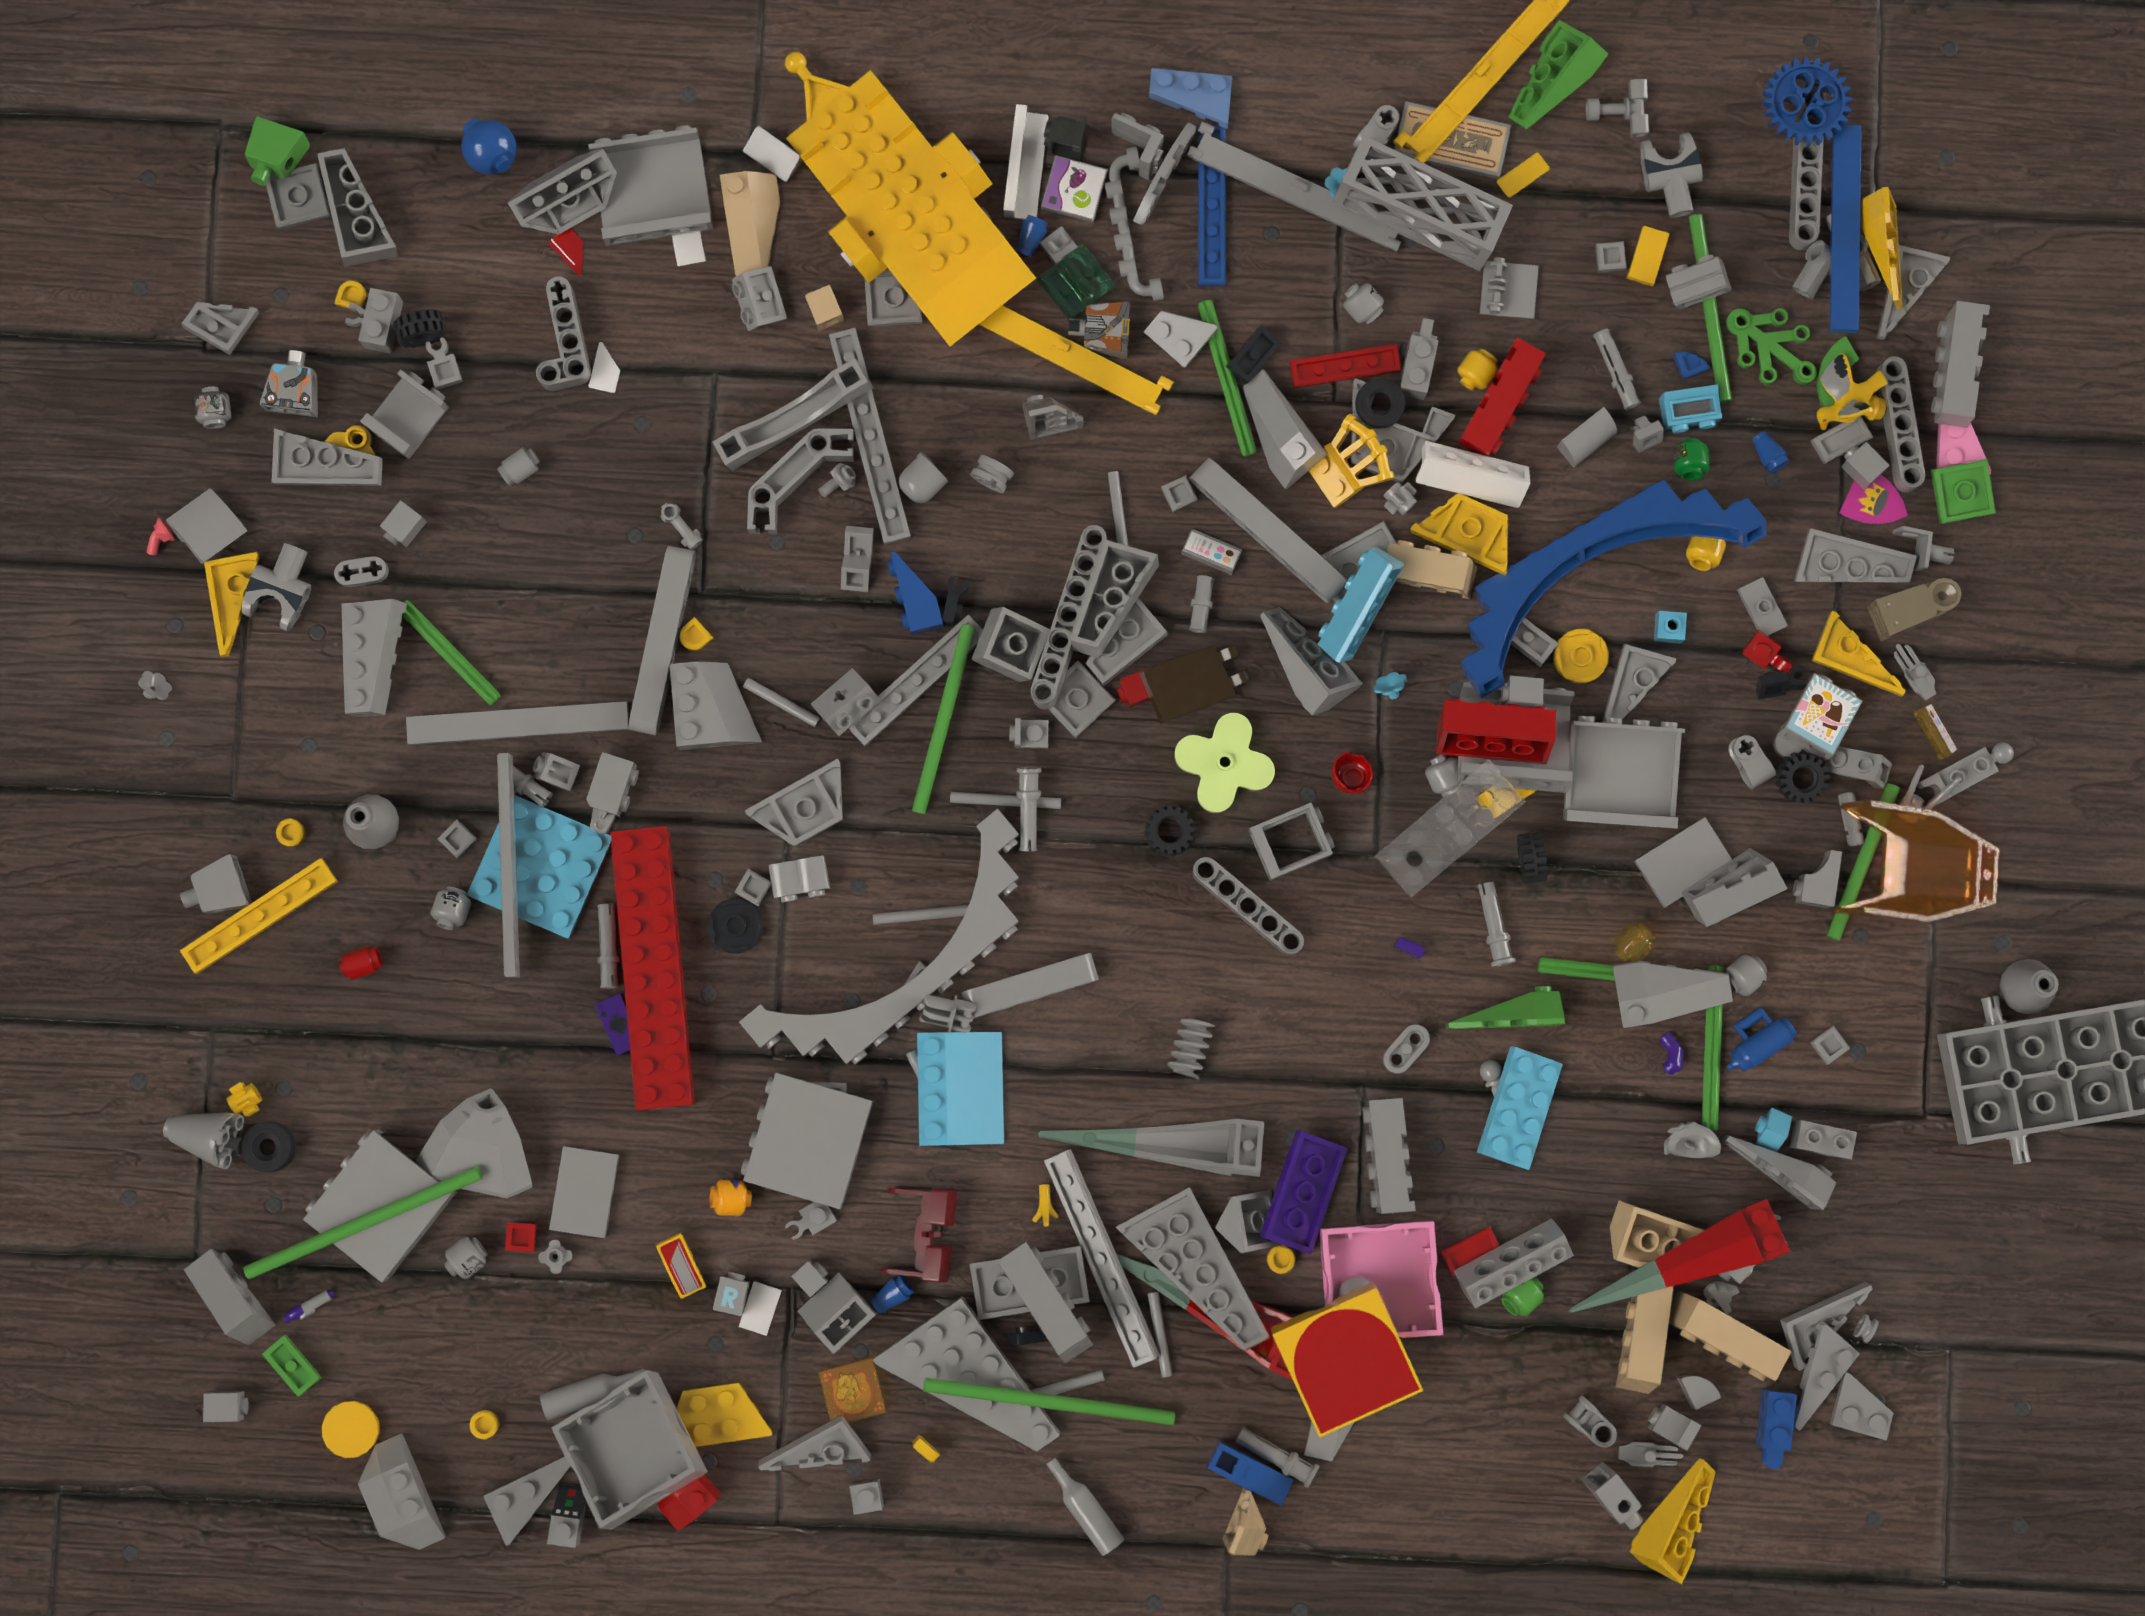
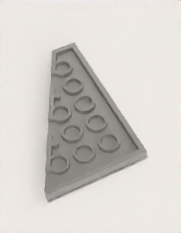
[873,1296,1060,1451]

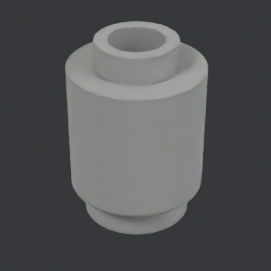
[497,447,540,486]

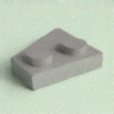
[1144,311,1219,368]

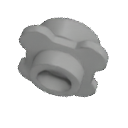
[538,1240,573,1274]

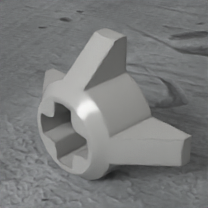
[1704,1281,1740,1314]

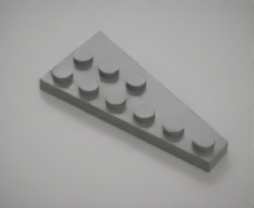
[1116,1187,1270,1351]

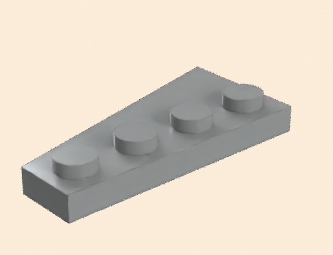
[272,429,383,486]

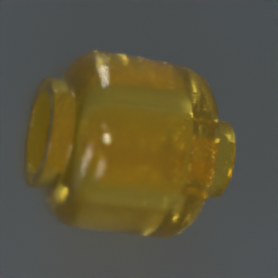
[1614,922,1656,963]

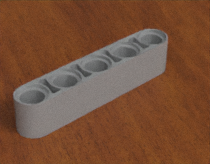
[1876,356,1925,493]
[1192,857,1304,955]
[961,953,1099,1019]

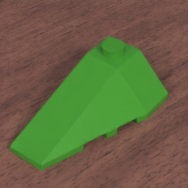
[1508,20,1608,129]
[1446,986,1565,1029]

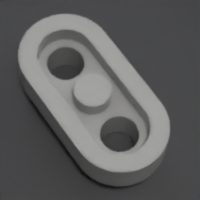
[1383,1025,1430,1074]

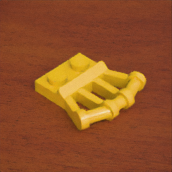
[1309,413,1395,508]

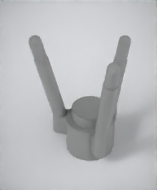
[1896,765,1962,822]

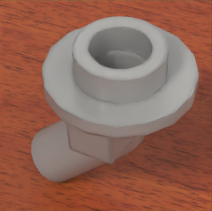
[818,463,856,497]

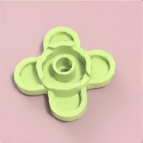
[1174,713,1275,813]

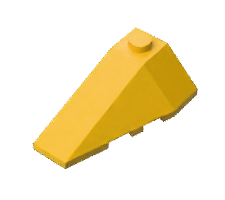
[1860,187,1903,309]
[1630,1458,1716,1584]

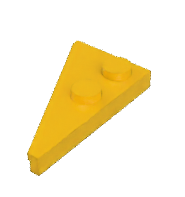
[204,552,259,657]
[1811,611,1906,697]

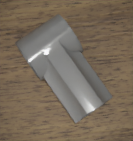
[1792,240,1831,300]

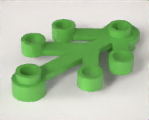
[1726,308,1817,385]

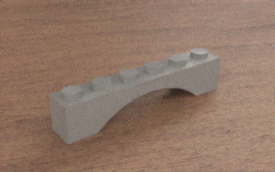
[712,358,874,471]

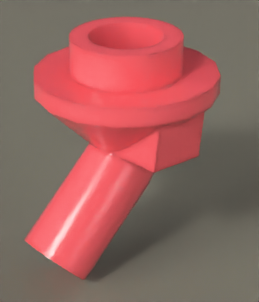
[146,517,176,555]

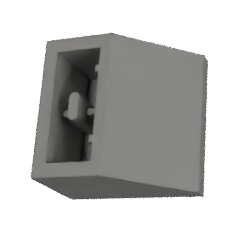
[798,1273,877,1354]

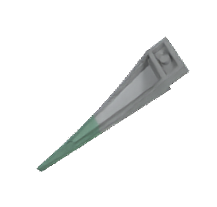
[1038,1119,1264,1177]

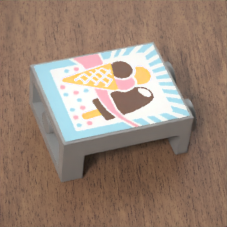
[1777,673,1862,762]

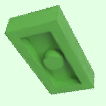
[262,1335,322,1397]

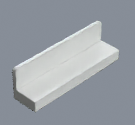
[1004,104,1048,220]
[1416,441,1530,508]

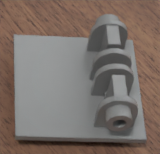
[1480,257,1539,319]

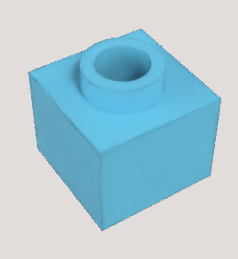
[1654,611,1687,643]
[1755,1108,1792,1152]

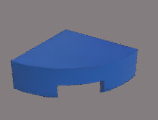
[1673,351,1710,380]

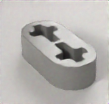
[334,557,389,587]

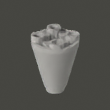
[343,794,399,849]
[1999,959,2059,1014]
[163,1113,244,1169]

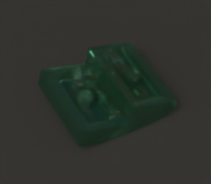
[1037,244,1116,320]

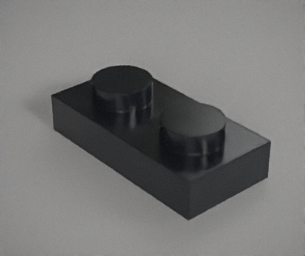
[1225,325,1281,385]

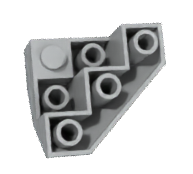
[416,1088,532,1199]

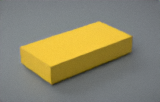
[1627,226,1670,287]

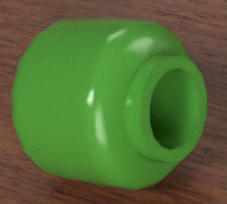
[1502,1277,1544,1316]

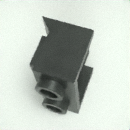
[1044,115,1087,161]

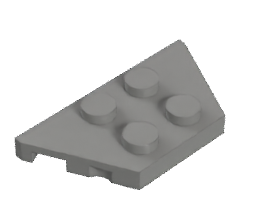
[745,759,843,847]

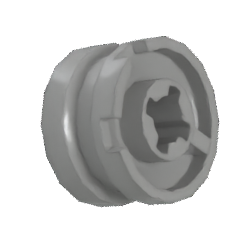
[970,455,1014,493]

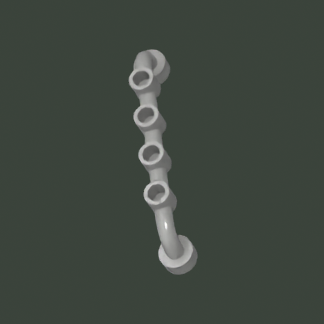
[1105,147,1164,301]

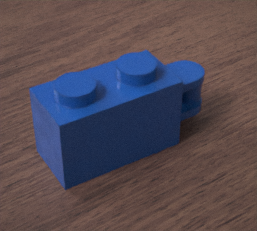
[1756,1389,1797,1469]

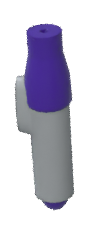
[283,1290,335,1323]

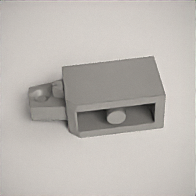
[1399,318,1439,400]
[586,752,639,834]

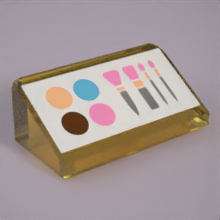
[1913,703,1957,760]

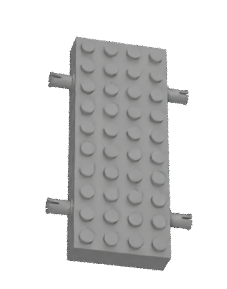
[1937,971,2145,1164]

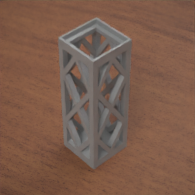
[1332,135,1513,271]

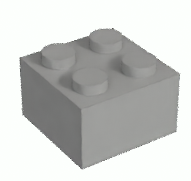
[971,607,1050,682]

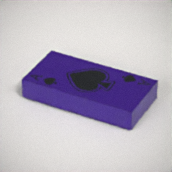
[594,993,630,1056]

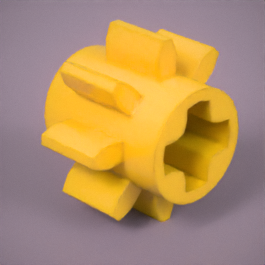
[226,1082,262,1117]

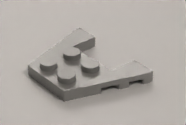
[1350,378,1455,484]

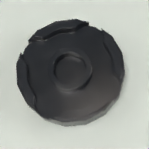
[707,898,763,954]

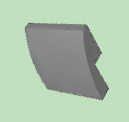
[165,488,247,564]

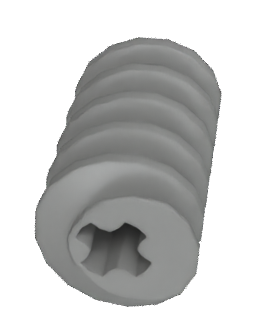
[1167,1018,1215,1079]

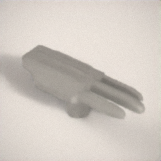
[1894,644,1937,701]
[1618,1441,1683,1467]

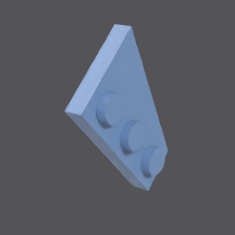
[1149,68,1232,129]

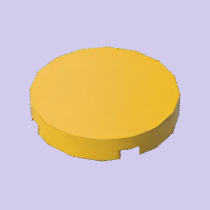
[1553,629,1609,684]
[322,1401,380,1458]

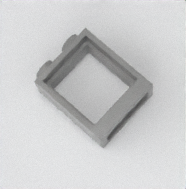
[1248,803,1335,881]

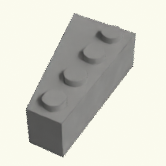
[1071,540,1159,658]
[1362,1098,1415,1214]
[998,1242,1093,1363]

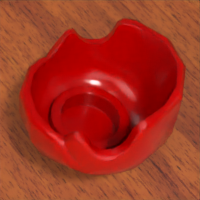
[1331,751,1374,794]

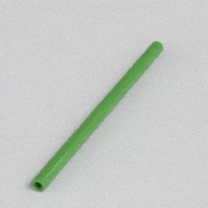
[243,1166,483,1279]
[923,1377,1175,1425]

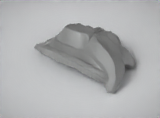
[1664,1121,1721,1158]

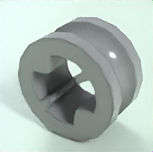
[1853,1314,1879,1343]

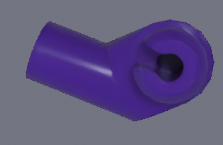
[1658,1031,1684,1075]

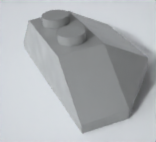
[507,148,617,234]
[358,1433,446,1550]

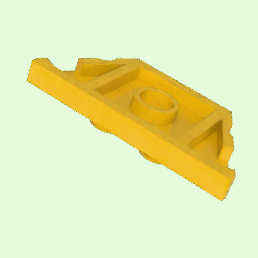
[1411,493,1508,576]
[677,1382,773,1447]

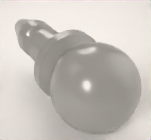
[1480,1060,1502,1096]

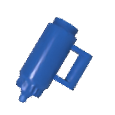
[1727,1007,1797,1072]

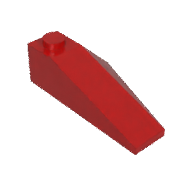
[657,1474,721,1531]

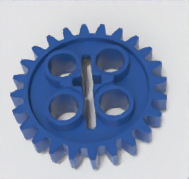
[1761,57,1853,147]

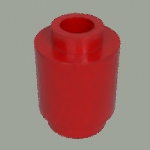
[339,946,383,981]

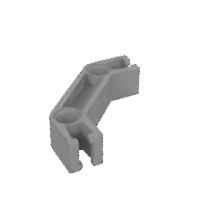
[747,429,855,535]

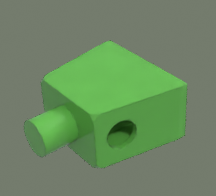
[245,116,310,186]

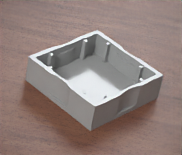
[551,1370,707,1530]

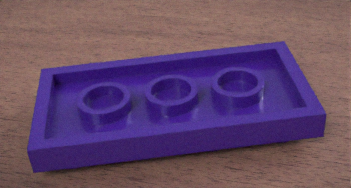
[1260,1130,1348,1254]

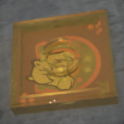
[818,1357,887,1423]

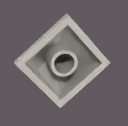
[1215,1190,1280,1253]

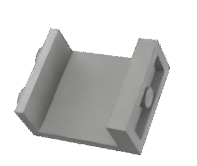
[360,369,449,459]

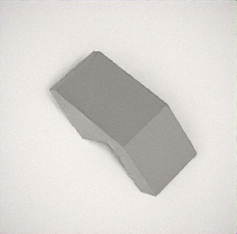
[841,526,874,592]

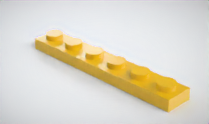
[180,858,338,974]

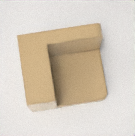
[805,285,844,331]

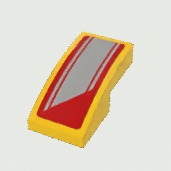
[656,1232,706,1299]

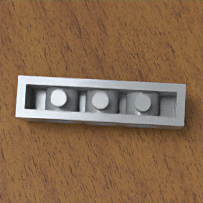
[1454,1218,1574,1308]

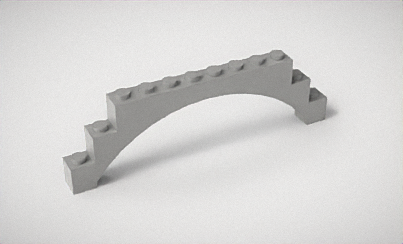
[739,809,1019,1065]

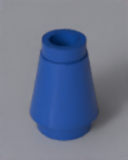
[1016,215,1048,258]
[1752,431,1789,473]
[871,1275,914,1313]

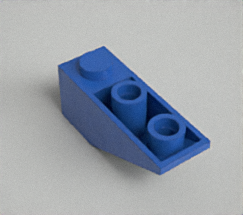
[887,551,944,636]
[1206,1440,1294,1505]

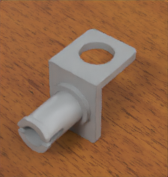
[1892,526,1954,572]

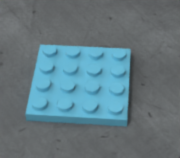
[467,795,611,939]

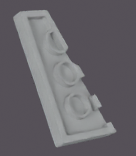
[1794,528,1917,583]

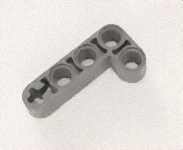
[536,276,591,391]

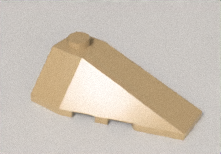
[1223,1487,1268,1556]

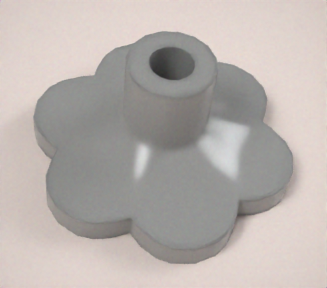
[138,671,172,700]

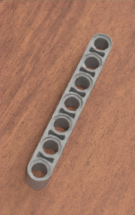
[1789,61,1826,251]
[1189,458,1347,603]
[1031,525,1107,709]
[629,546,696,735]

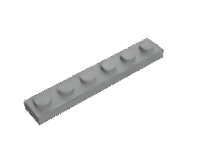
[848,614,983,747]

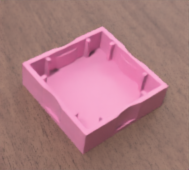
[1319,1221,1443,1338]

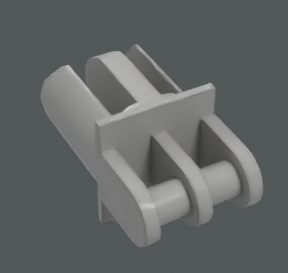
[919,995,977,1033]

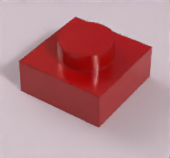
[505,1222,537,1252]

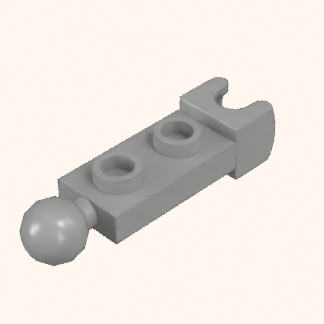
[1917,742,2014,805]

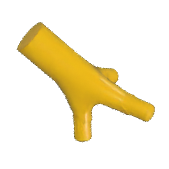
[1032,1184,1059,1227]

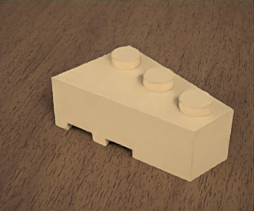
[1387,540,1477,600]

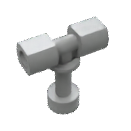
[1586,79,1649,137]

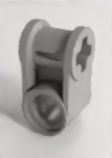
[1353,105,1399,150]
[1728,735,1776,790]
[1563,1395,1617,1447]

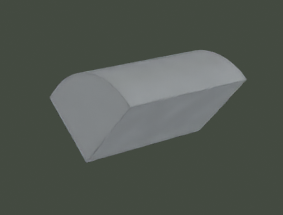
[1557,407,1617,468]

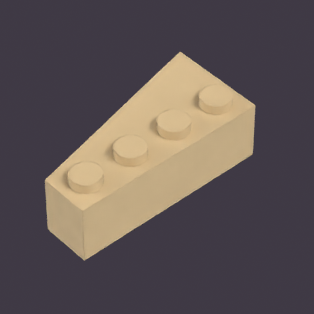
[1669,1290,1791,1381]

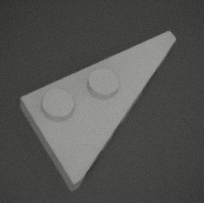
[1877,245,1950,340]
[1601,644,1676,723]
[1794,1320,1860,1431]
[758,1415,871,1471]
[483,1457,571,1546]

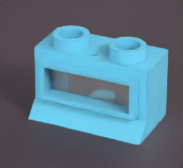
[1659,384,1722,433]

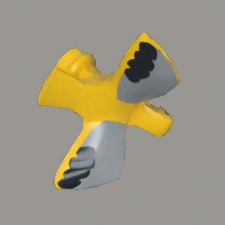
[1817,354,1887,430]

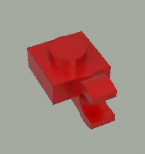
[1742,630,1792,673]

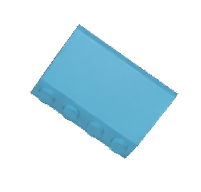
[917,1032,1004,1146]

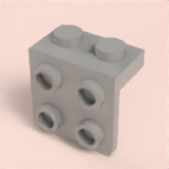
[1112,113,1164,180]

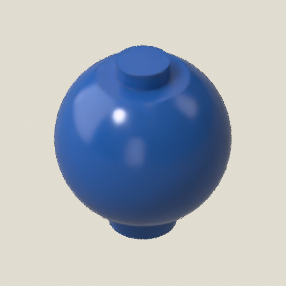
[461,118,517,175]

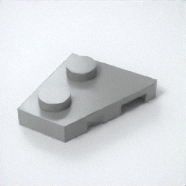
[181,302,259,355]
[1830,1372,1894,1441]

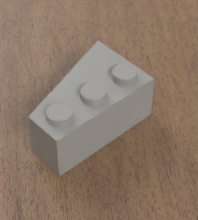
[1682,848,1787,927]
[184,1249,276,1346]

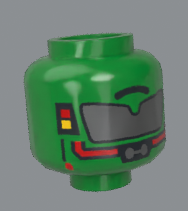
[1674,438,1710,481]

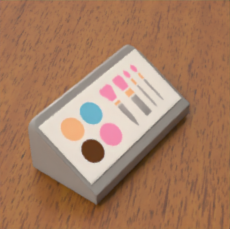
[1181,529,1242,575]

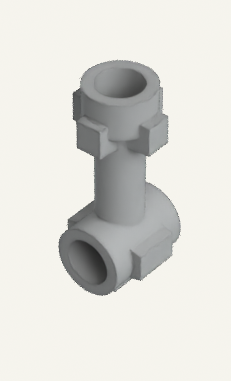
[660,503,703,550]

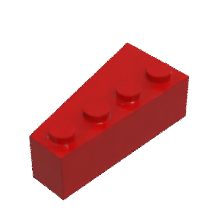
[1458,338,1546,456]

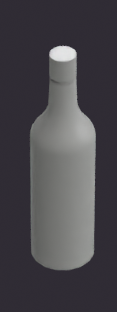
[540,1368,645,1421]
[1046,1458,1125,1556]

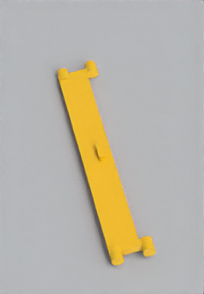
[1393,0,1570,163]
[978,305,1174,415]

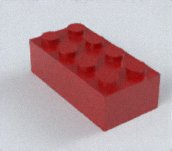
[1436,699,1556,764]

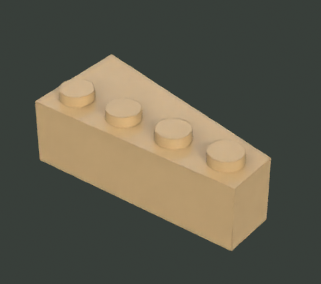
[1616,1286,1673,1394]

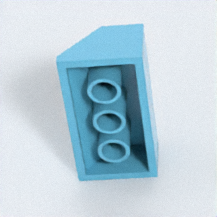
[1318,547,1405,663]

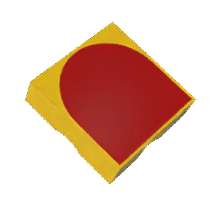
[1271,1282,1423,1438]

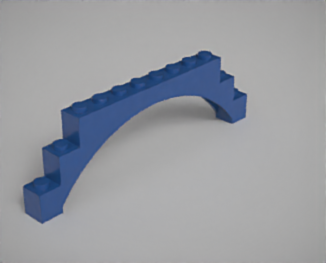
[1461,480,1767,699]

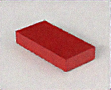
[1440,1226,1500,1277]

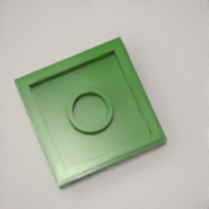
[1931,459,1996,524]

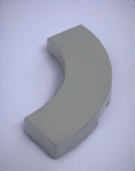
[1133,122,1197,225]

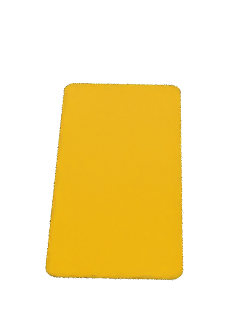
[1497,152,1550,198]

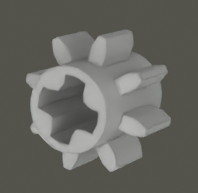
[1383,482,1417,516]

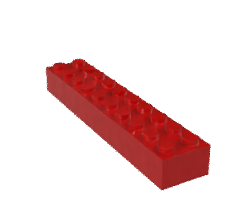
[610,826,695,1111]

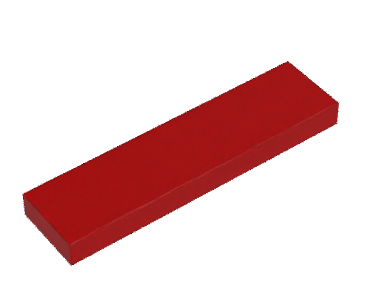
[1289,344,1402,389]

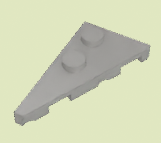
[1781,1282,1873,1371]

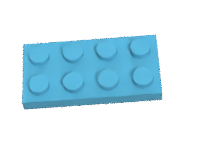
[1477,1046,1563,1170]

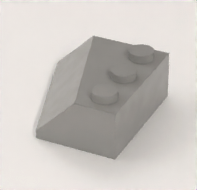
[670,662,762,750]

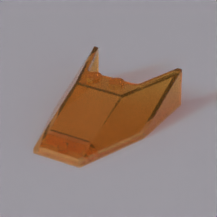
[1834,800,1999,922]

